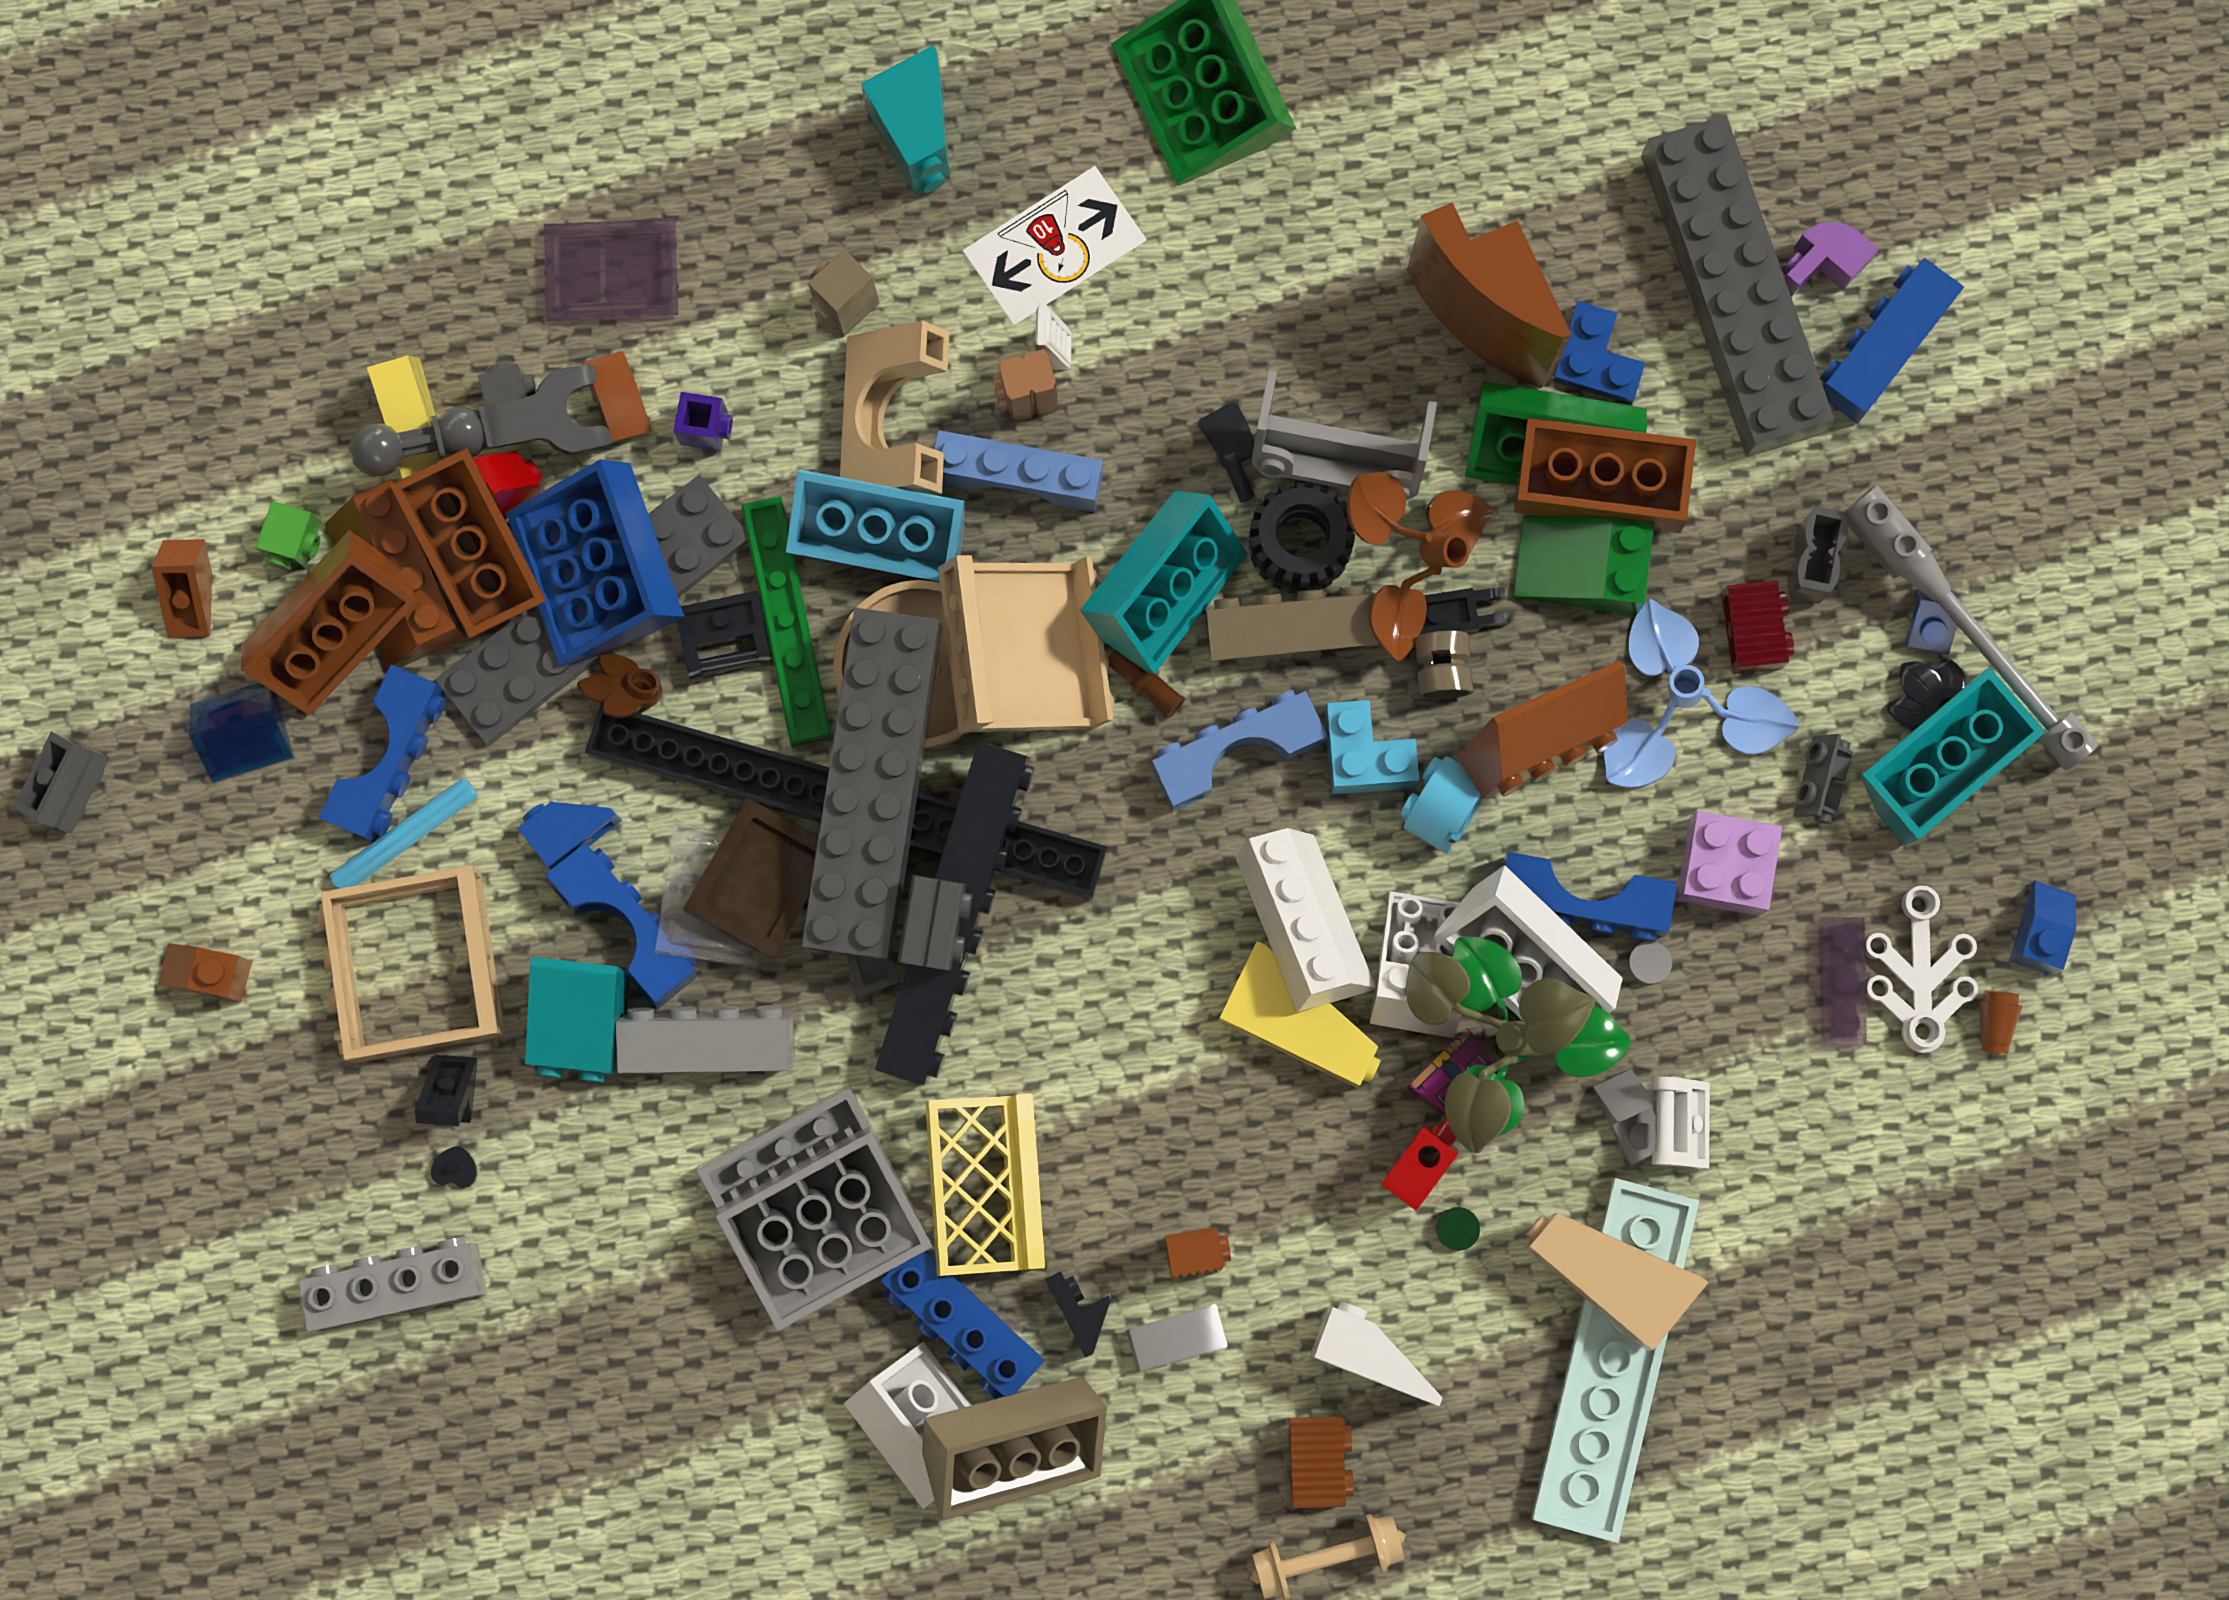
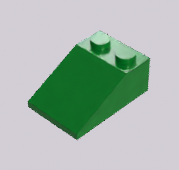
[1513,516,1654,615]

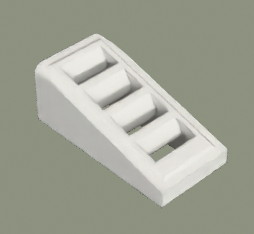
[1035,304,1072,370]

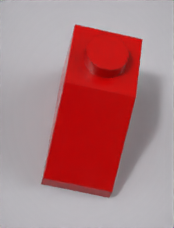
[474,450,543,520]

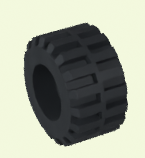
[1248,480,1355,594]

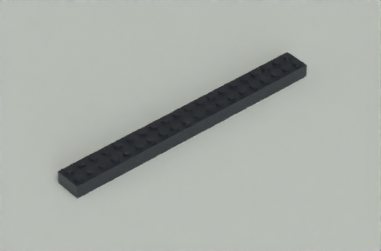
[585,703,1107,900]

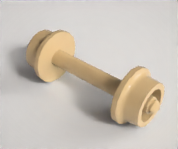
[1250,1514,1406,1600]

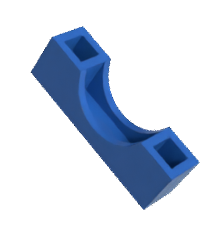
[319,665,446,843]
[545,842,697,1010]
[1502,852,1677,942]

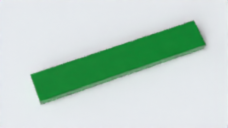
[741,496,832,747]

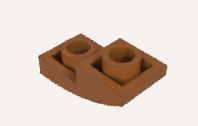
[582,351,652,442]

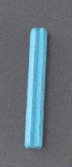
[330,779,478,889]

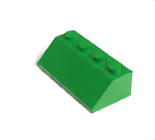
[1465,381,1647,485]

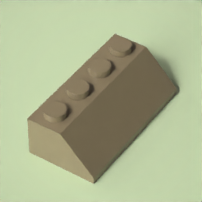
[922,1376,1107,1521]

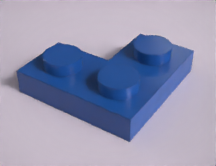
[1553,301,1645,405]

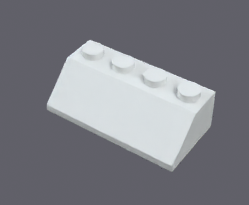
[1236,828,1376,1012]
[1434,865,1623,1021]

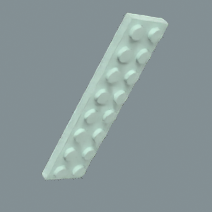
[1531,1178,1699,1543]

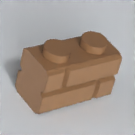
[992,349,1058,423]

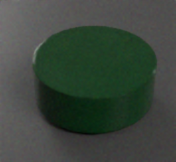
[1436,1207,1480,1251]

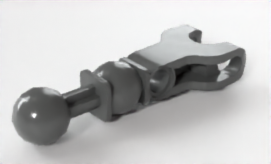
[349,364,613,477]

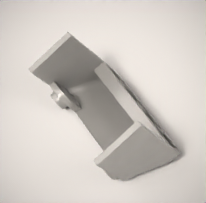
[1252,370,1437,501]

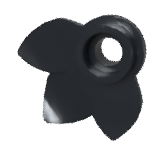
[1887,658,1966,729]

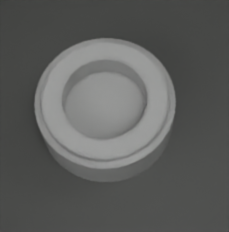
[1627,941,1672,985]

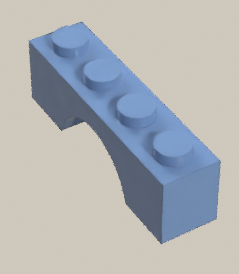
[935,430,1103,512]
[1152,690,1327,812]

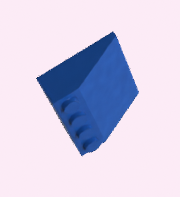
[506,459,684,666]

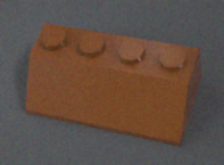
[1513,418,1697,533]
[390,448,546,638]
[325,479,466,670]
[241,530,418,716]
[1457,661,1628,799]

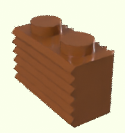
[1164,1227,1231,1279]
[1288,1416,1354,1508]

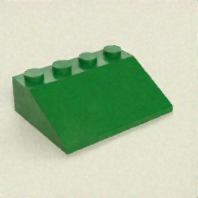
[1111,0,1297,186]

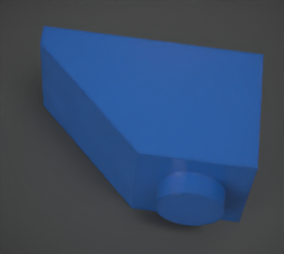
[517,802,622,869]
[2009,881,2076,975]

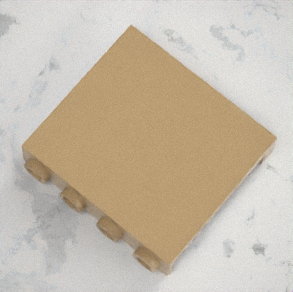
[938,555,1114,733]

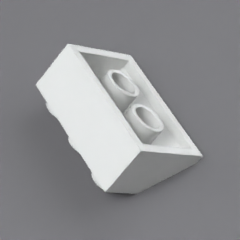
[844,1342,972,1509]

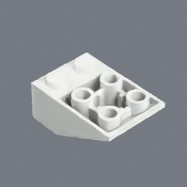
[1370,891,1461,1038]

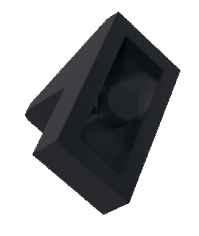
[415,1054,478,1126]
[1045,1271,1113,1358]

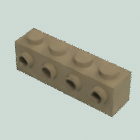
[1206,585,1379,661]

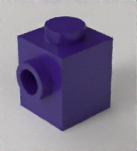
[673,392,733,451]

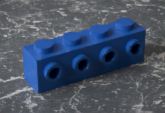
[881,1250,1045,1399]

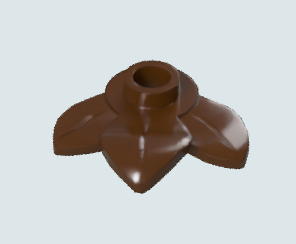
[577,652,663,718]

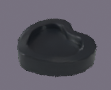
[431,1146,478,1188]

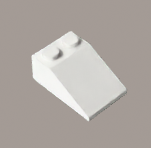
[1310,1302,1442,1406]

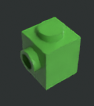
[255,501,321,571]

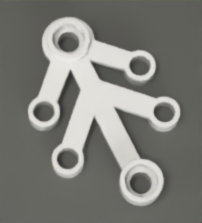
[1863,885,1978,1053]

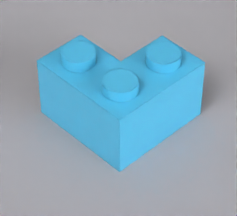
[1324,700,1419,795]

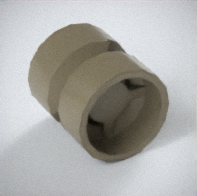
[1415,631,1473,700]

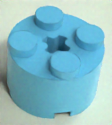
[1400,756,1482,855]

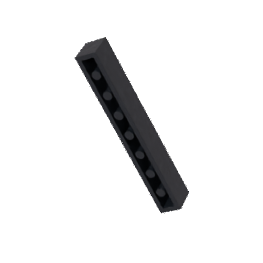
[875,741,1035,1085]

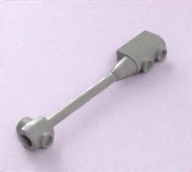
[1843,485,2099,771]

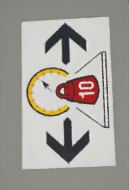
[963,166,1147,325]

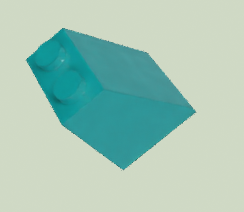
[861,45,950,195]
[525,957,630,1083]

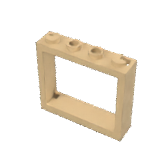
[317,865,505,1063]

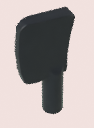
[1198,403,1255,503]

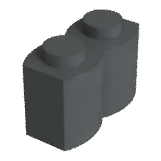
[1787,506,1848,604]

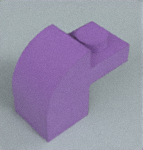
[1782,222,1879,298]

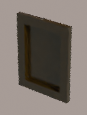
[683,797,819,961]

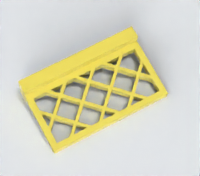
[925,1094,1045,1276]

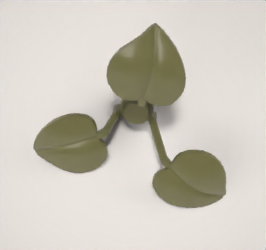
[1406,952,1596,1153]

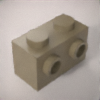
[808,249,880,337]

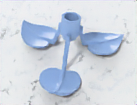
[1604,599,1799,788]

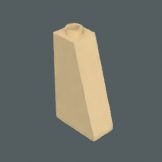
[1524,1213,1708,1351]

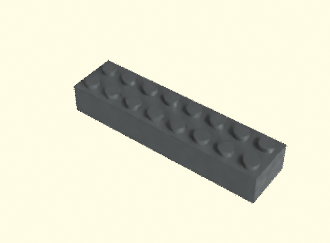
[1641,115,1835,457]
[802,607,943,962]

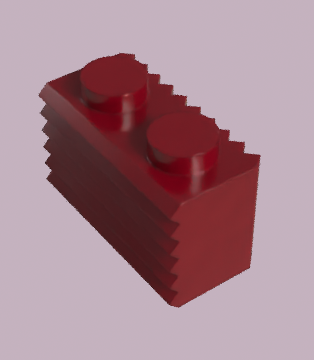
[1721,580,1794,675]

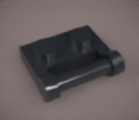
[678,590,773,682]

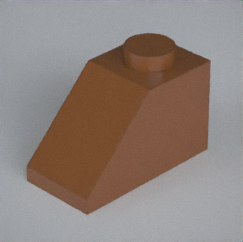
[151,539,212,637]
[158,943,252,1002]

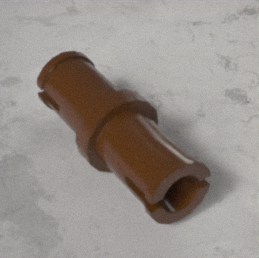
[1108,650,1186,718]

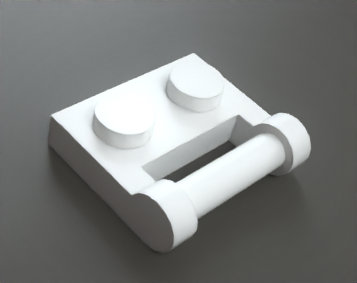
[1652,1077,1710,1169]

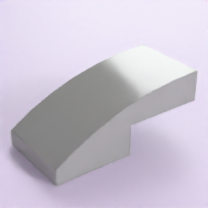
[1126,1304,1228,1372]

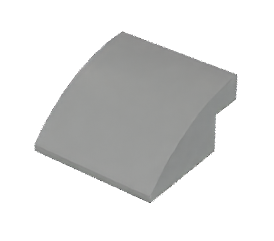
[697,1084,933,1331]

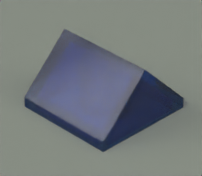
[189,683,295,783]

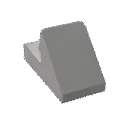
[1592,1069,1656,1165]

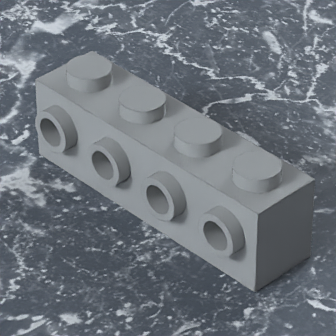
[616,1005,795,1073]
[298,1237,487,1332]

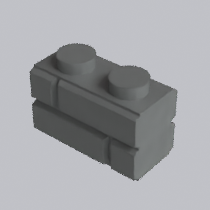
[13,731,109,834]
[898,875,973,970]

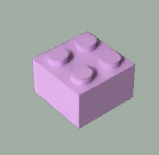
[1676,811,1783,916]

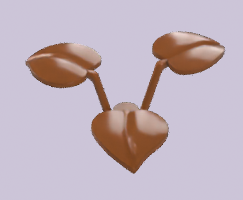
[1347,472,1495,661]

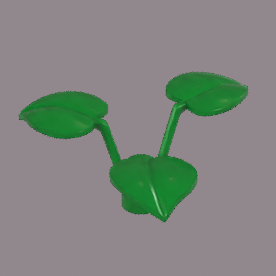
[1452,937,1631,1137]

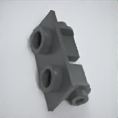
[1793,734,1853,824]

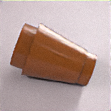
[1979,990,2023,1054]

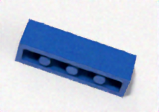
[1820,257,1964,424]

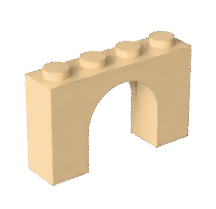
[840,320,949,495]

